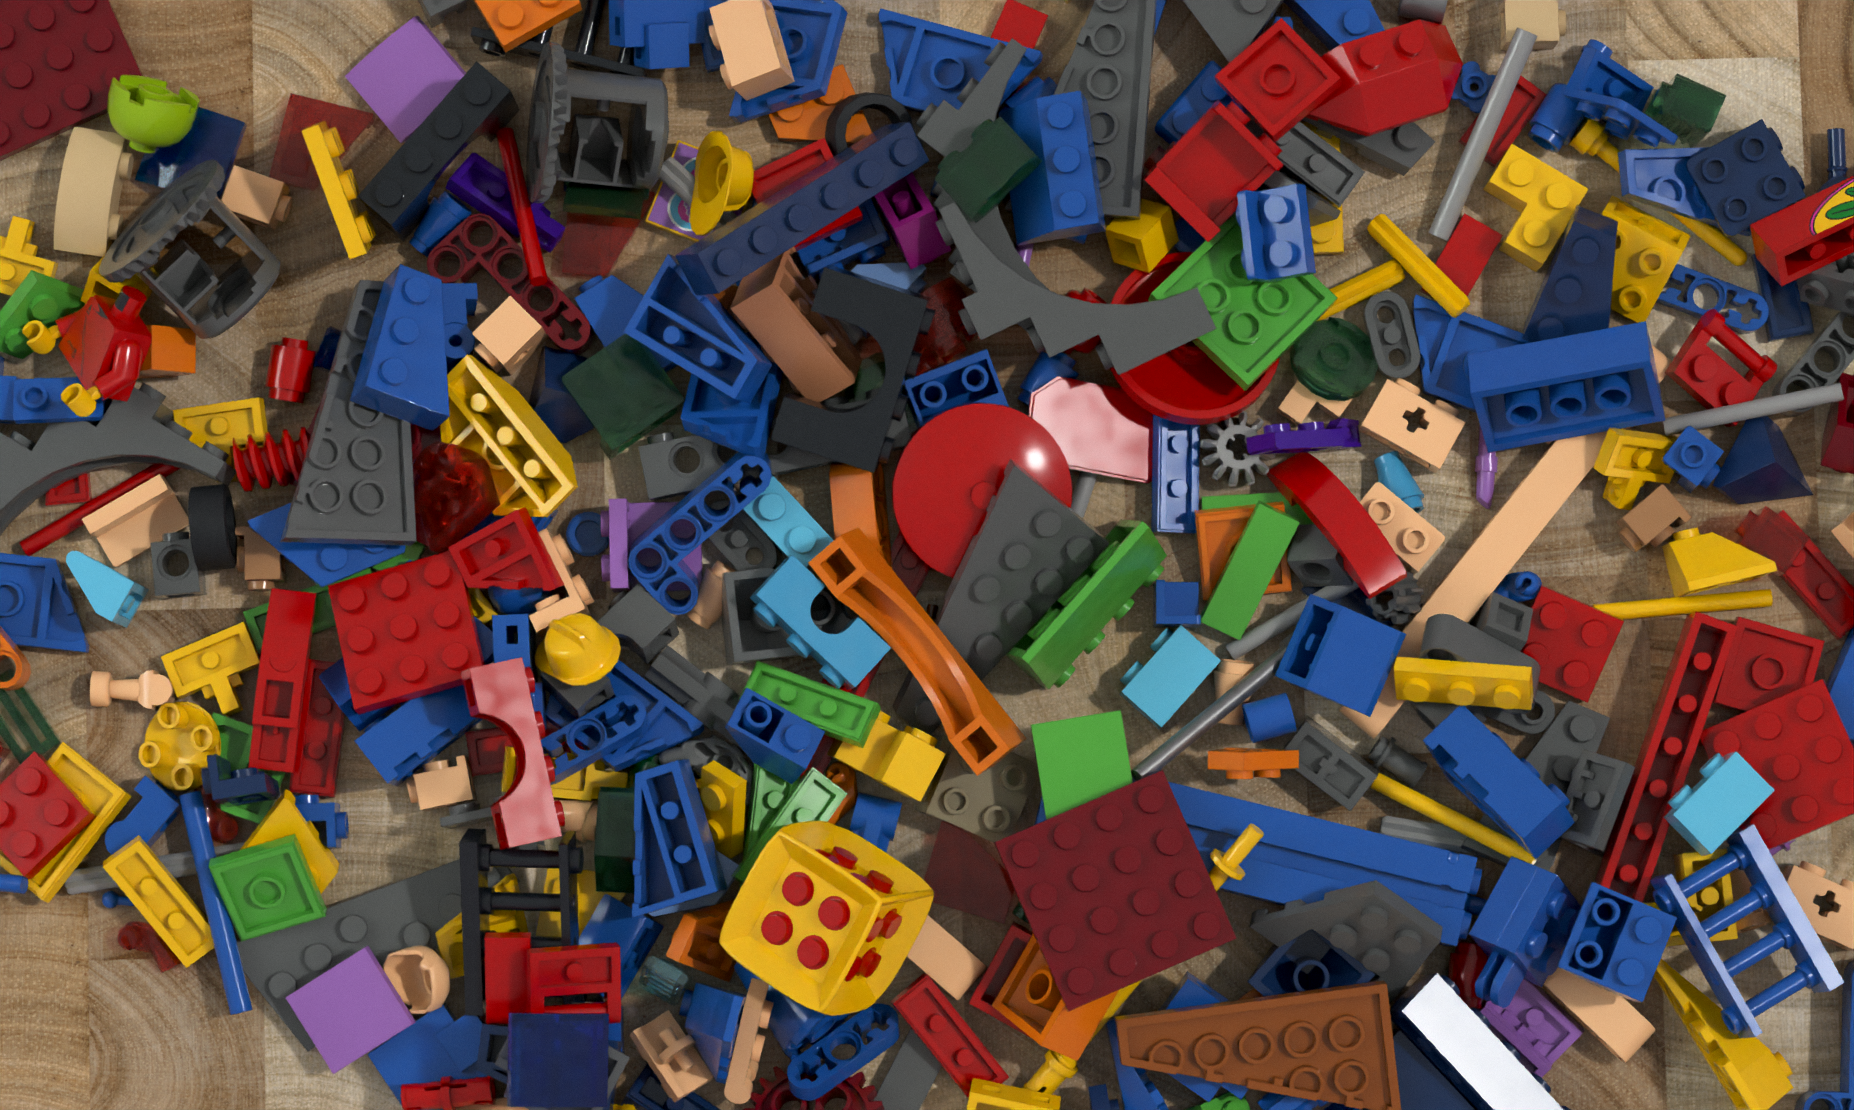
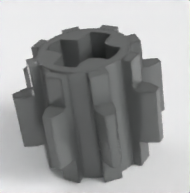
[1366,572,1424,625]

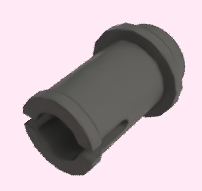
[1368,735,1428,788]

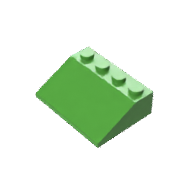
[1006,519,1167,690]

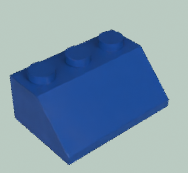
[999,91,1106,246]

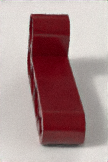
[427,213,593,355]

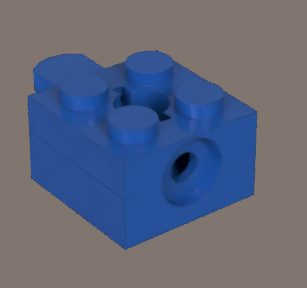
[1469,856,1581,1008]

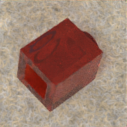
[1734,506,1810,577]

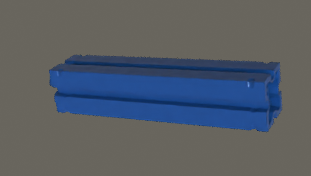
[1034,776,1488,946]

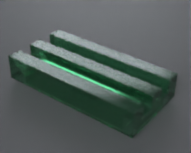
[0,668,62,765]

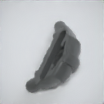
[659,735,753,824]

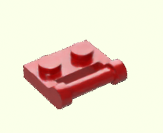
[1665,309,1778,427]
[526,942,621,1030]

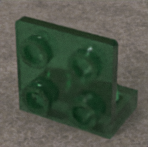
[562,334,685,460]

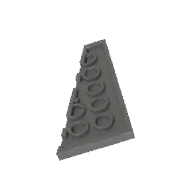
[1005,0,1157,219]
[280,280,417,546]
[892,459,1109,735]

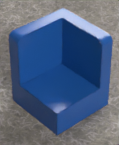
[1153,580,1201,628]

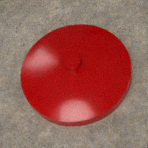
[1110,252,1280,425]
[892,402,1072,578]

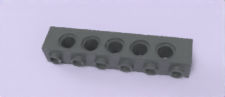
[638,388,911,501]

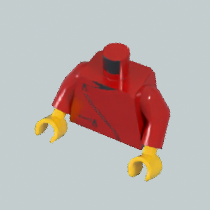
[22,286,152,417]

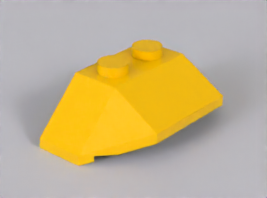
[440,354,578,517]

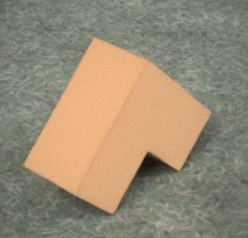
[1276,363,1355,426]

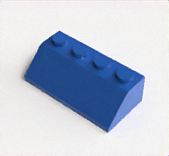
[1467,321,1665,453]

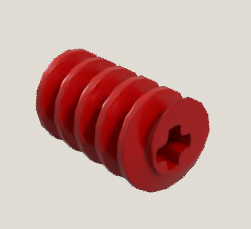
[233,426,311,492]

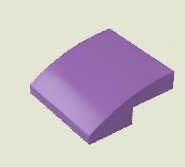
[345,16,466,143]
[286,946,416,1074]
[1478,979,1584,1078]

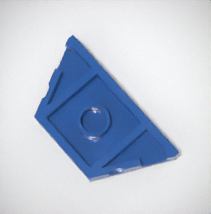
[729,0,848,123]
[878,8,1043,113]
[1412,294,1531,413]
[680,332,783,459]
[248,502,405,588]
[0,553,89,653]
[545,659,705,772]

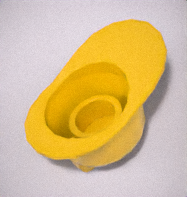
[690,131,754,236]
[534,613,621,686]

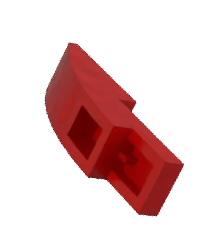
[248,588,317,773]

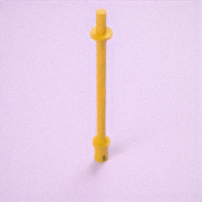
[1022,823,1264,1094]

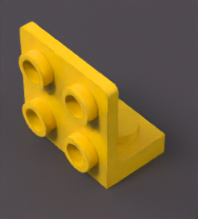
[1601,195,1691,323]

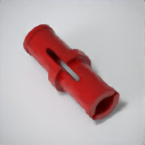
[401,1076,496,1110]

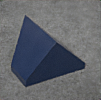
[529,346,629,443]
[1713,416,1813,504]

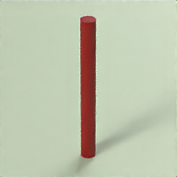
[496,128,548,286]
[19,464,181,556]

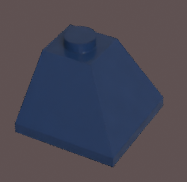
[1247,929,1375,996]

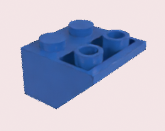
[904,349,1009,429]
[1275,594,1406,717]
[1557,882,1677,1002]

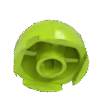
[107,75,200,153]

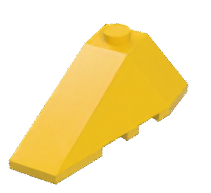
[1654,959,1794,1110]

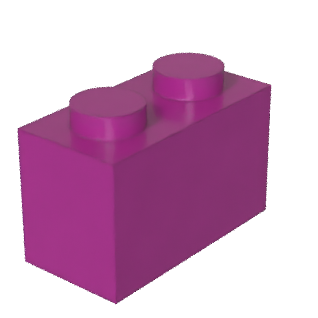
[873,172,951,269]

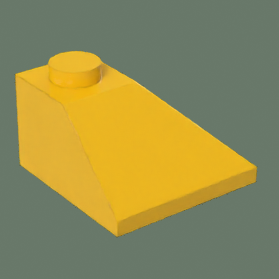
[1662,527,1777,597]

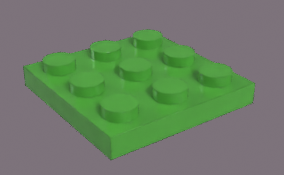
[1148,212,1337,391]

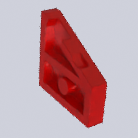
[448,507,564,591]

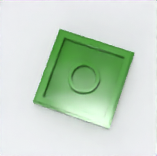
[209,834,327,942]

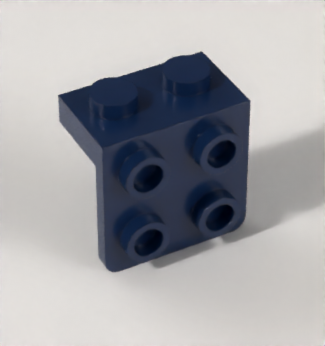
[1686,119,1806,237]

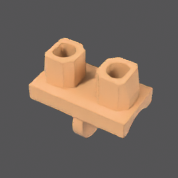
[629,1010,713,1103]

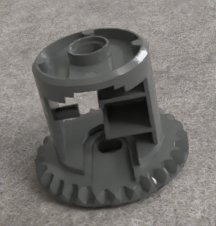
[526,42,669,203]
[99,159,281,339]

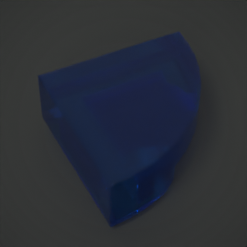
[314,326,342,373]

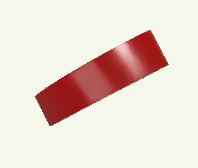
[1267,452,1407,599]

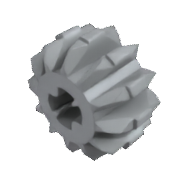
[1200,411,1276,488]

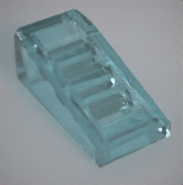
[639,955,693,1005]

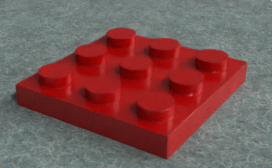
[328,551,485,714]
[1700,679,1854,850]

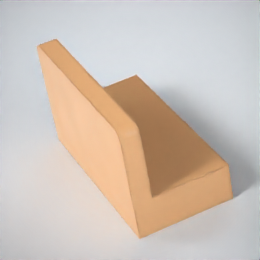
[82,474,189,567]

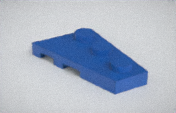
[1618,147,1751,237]

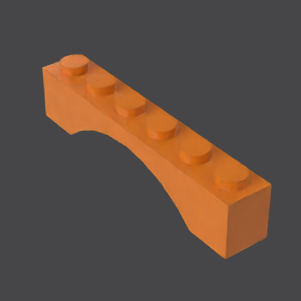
[808,527,1027,776]

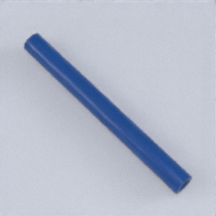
[179,791,253,1015]

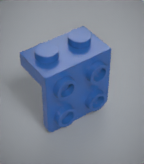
[1562,47,1678,147]

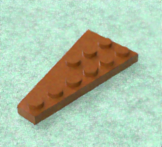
[1115,980,1401,1110]

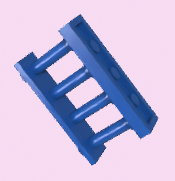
[1650,824,1845,1038]

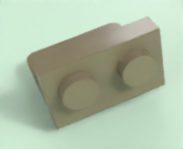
[915,733,1038,843]

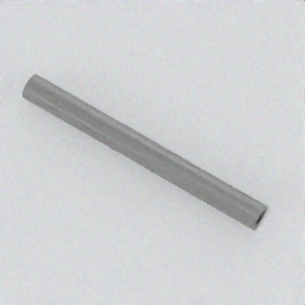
[1428,27,1537,241]

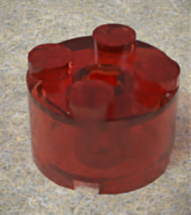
[915,277,979,376]

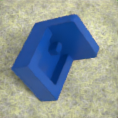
[1662,426,1724,493]
[294,795,349,849]

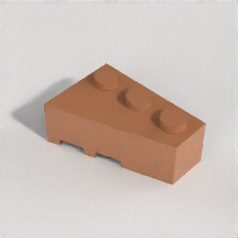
[730,246,862,402]

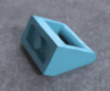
[66,551,149,628]

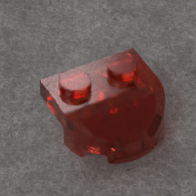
[413,442,500,553]

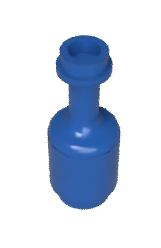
[1528,39,1613,153]

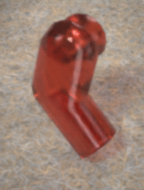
[193,785,239,844]
[117,921,181,973]

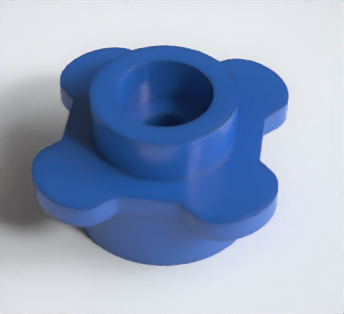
[1451,61,1496,113]

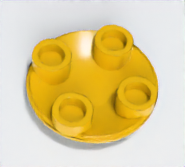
[138,701,221,791]

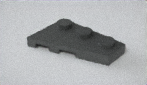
[1302,117,1435,176]

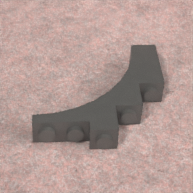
[916,38,1049,331]
[936,202,1217,375]
[0,383,236,536]

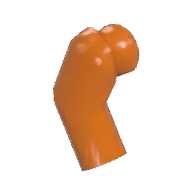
[826,762,858,825]

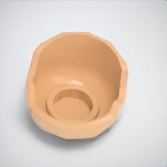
[383,945,451,1014]

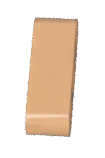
[907,915,988,1001]
[1542,944,1656,1064]

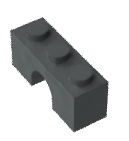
[540,583,679,719]

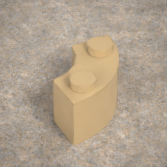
[53,127,134,257]

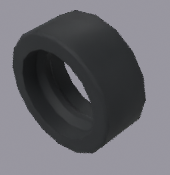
[825,92,914,157]
[188,484,237,571]

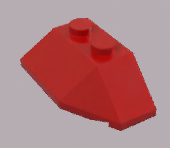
[1305,19,1463,137]

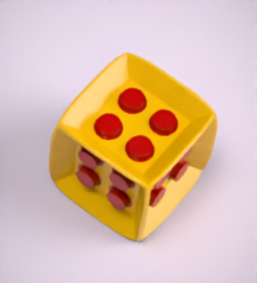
[719,820,934,1016]

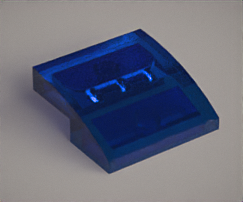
[135,107,247,199]
[507,1012,609,1107]

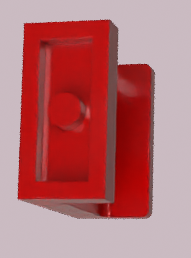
[1143,100,1284,242]

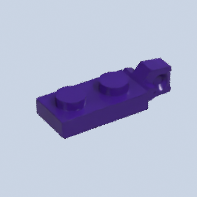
[445,152,566,253]
[1246,418,1362,455]

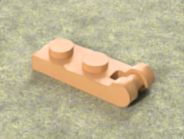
[724,978,774,1104]

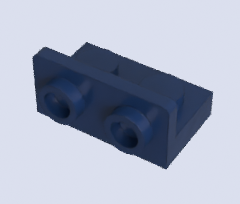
[201,754,280,807]

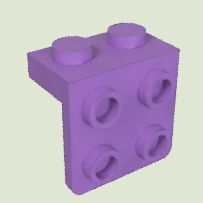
[601,498,702,593]

